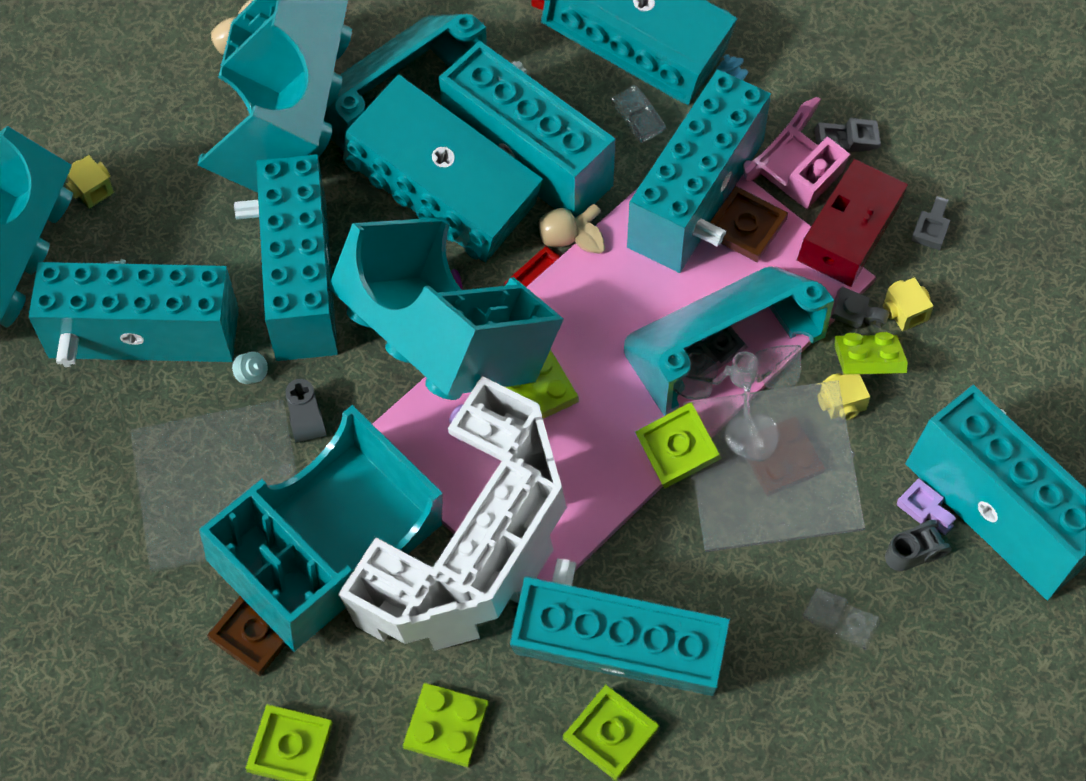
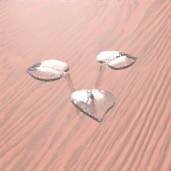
[673,345,802,462]

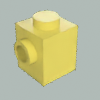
[65,155,114,208]
[883,277,934,332]
[818,373,870,421]

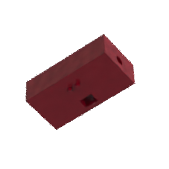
[797,159,908,287]

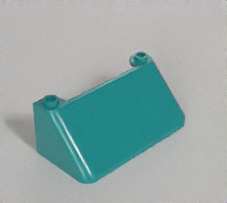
[324,14,487,151]
[624,266,834,416]

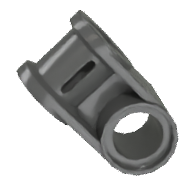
[286,379,327,443]
[885,520,952,571]

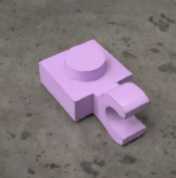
[897,478,956,535]

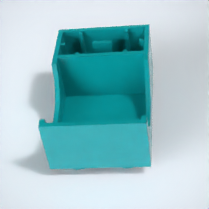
[198,0,352,192]
[0,126,73,328]
[328,217,564,400]
[199,405,443,652]

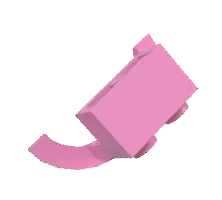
[743,97,850,209]

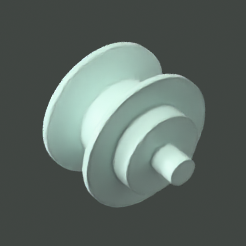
[232,352,268,384]

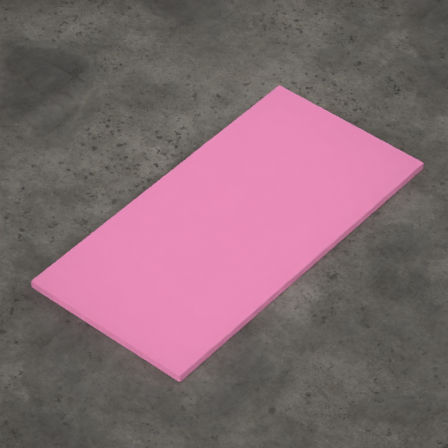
[373,174,876,582]

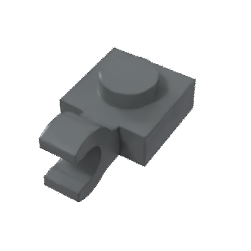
[911,196,951,251]
[830,287,890,329]

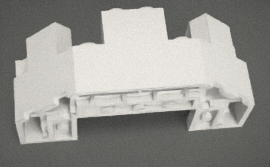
[339,376,567,651]

